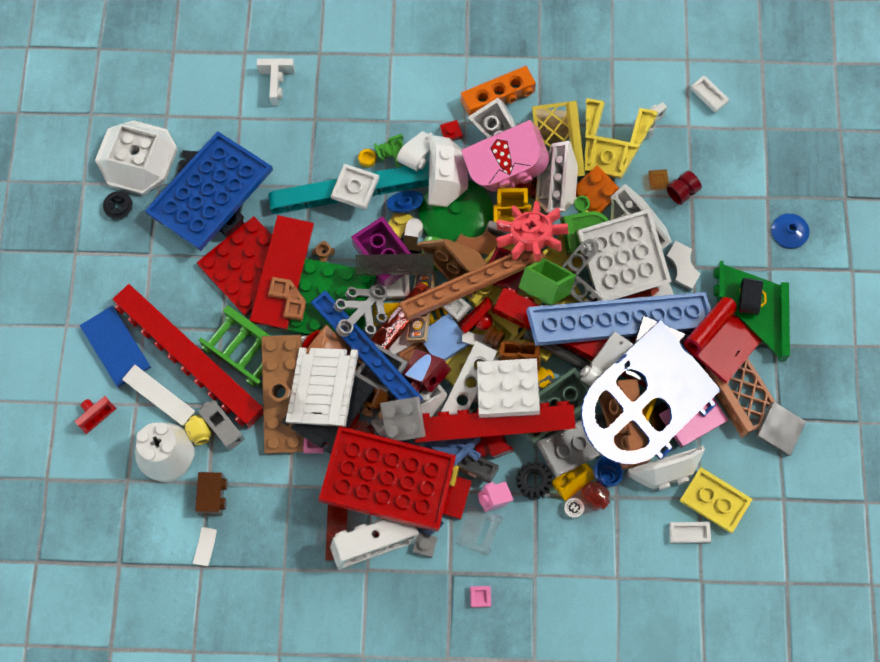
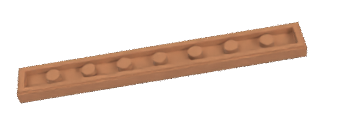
[399,249,546,321]

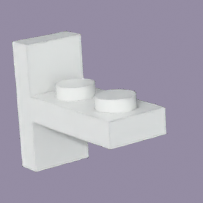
[257,59,295,106]

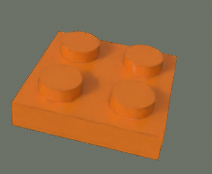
[576,165,620,213]

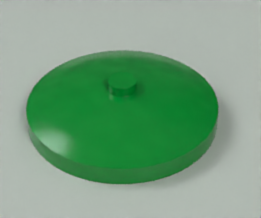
[419,180,493,242]

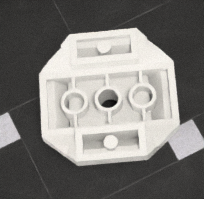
[95,120,178,196]

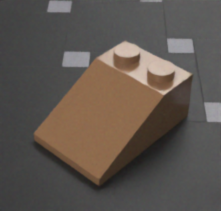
[417,239,486,281]

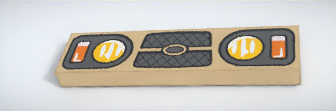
[407,272,436,343]

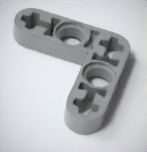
[562,239,604,303]

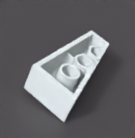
[467,98,517,138]

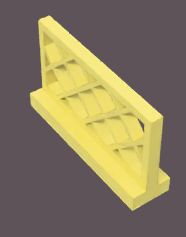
[532,101,585,176]

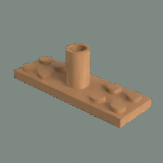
[262,335,304,454]

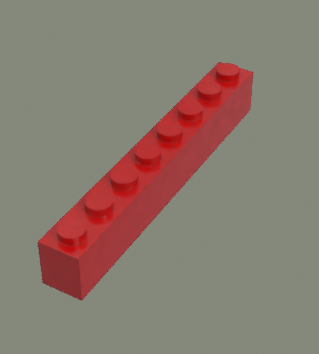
[415,401,576,443]

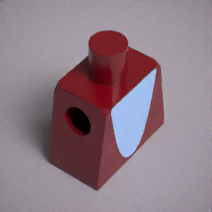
[404,349,451,393]

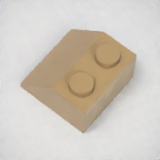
[537,109,569,144]

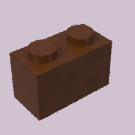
[195,472,228,516]

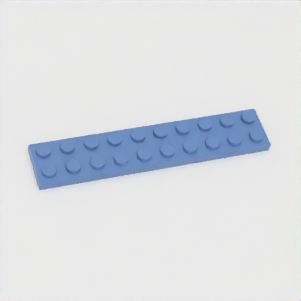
[526,292,711,346]

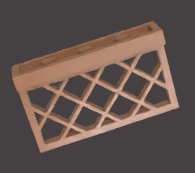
[704,352,775,438]

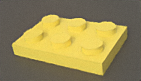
[680,467,753,534]

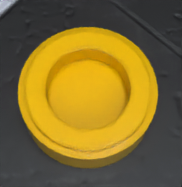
[358,149,377,168]

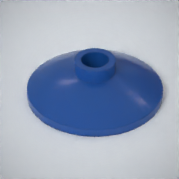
[386,190,423,213]
[771,213,809,249]

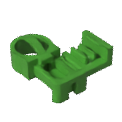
[374,134,406,168]

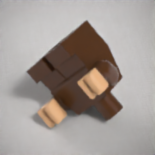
[362,388,392,419]

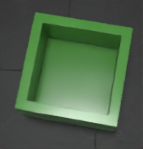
[519,258,576,305]

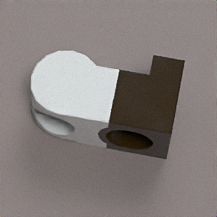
[403,218,423,257]

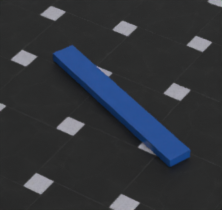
[311,290,424,403]

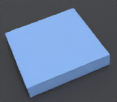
[423,313,471,361]

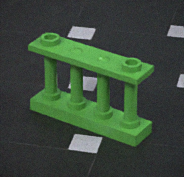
[199,305,270,389]

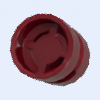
[666,170,702,205]

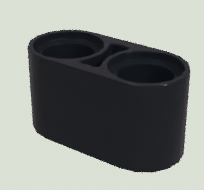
[738,277,763,315]

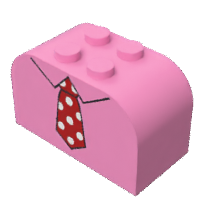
[461,120,549,192]

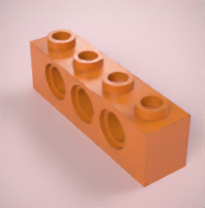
[461,65,536,116]

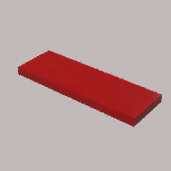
[250,215,314,330]

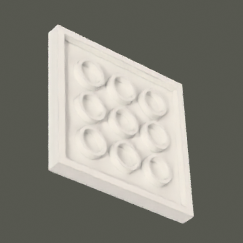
[577,208,672,301]

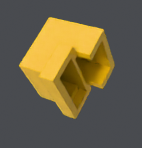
[493,188,531,222]

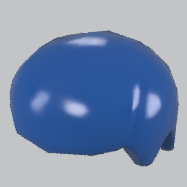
[593,456,623,488]

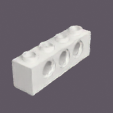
[441,341,499,415]

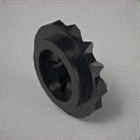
[103,191,133,220]

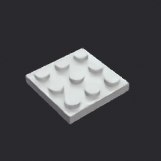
[477,358,540,418]

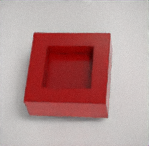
[440,120,463,141]

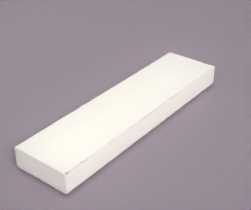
[122,365,196,427]

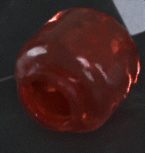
[580,481,610,511]

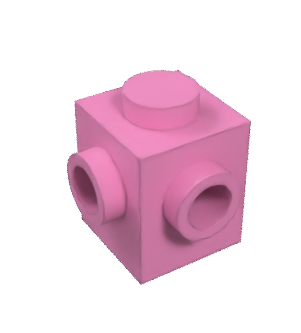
[478,482,513,512]

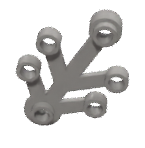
[334,284,387,337]

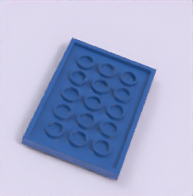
[145,131,273,251]

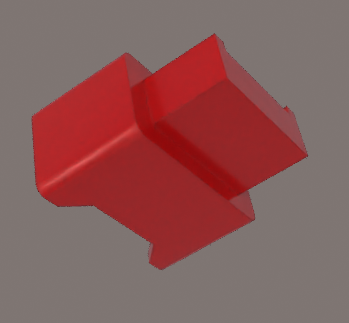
[475,435,514,458]

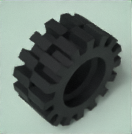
[516,461,553,500]

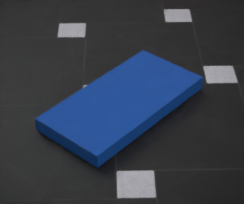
[79,305,152,388]

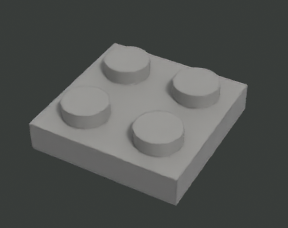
[380,397,426,441]

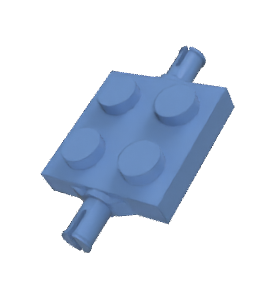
[425,437,481,466]

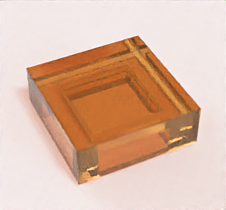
[648,169,669,190]

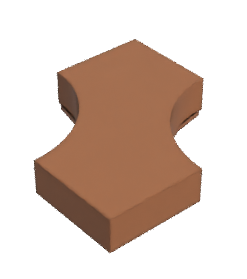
[455,230,498,255]

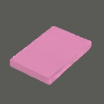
[659,398,728,448]

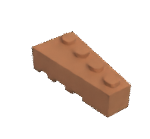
[598,379,652,470]

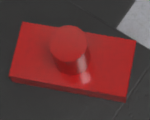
[74,396,117,434]

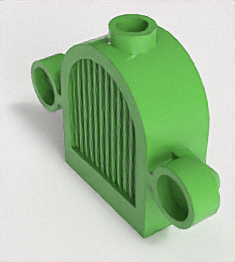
[560,195,609,266]

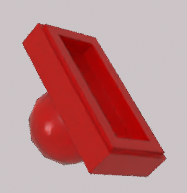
[461,297,493,333]

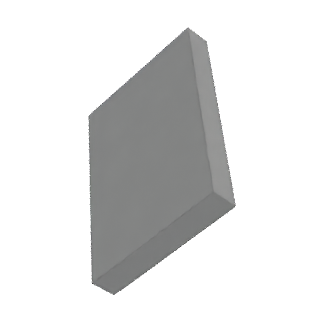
[536,420,601,478]

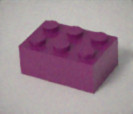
[351,216,416,287]

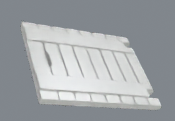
[286,348,358,427]

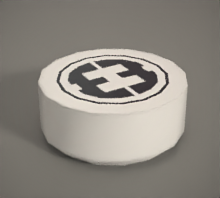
[564,498,584,519]

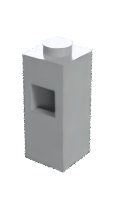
[198,400,245,452]

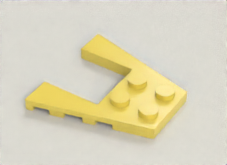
[585,98,658,179]

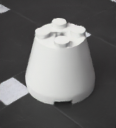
[135,422,195,482]

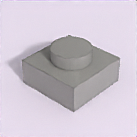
[413,532,438,558]

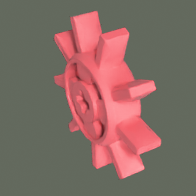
[496,201,569,262]

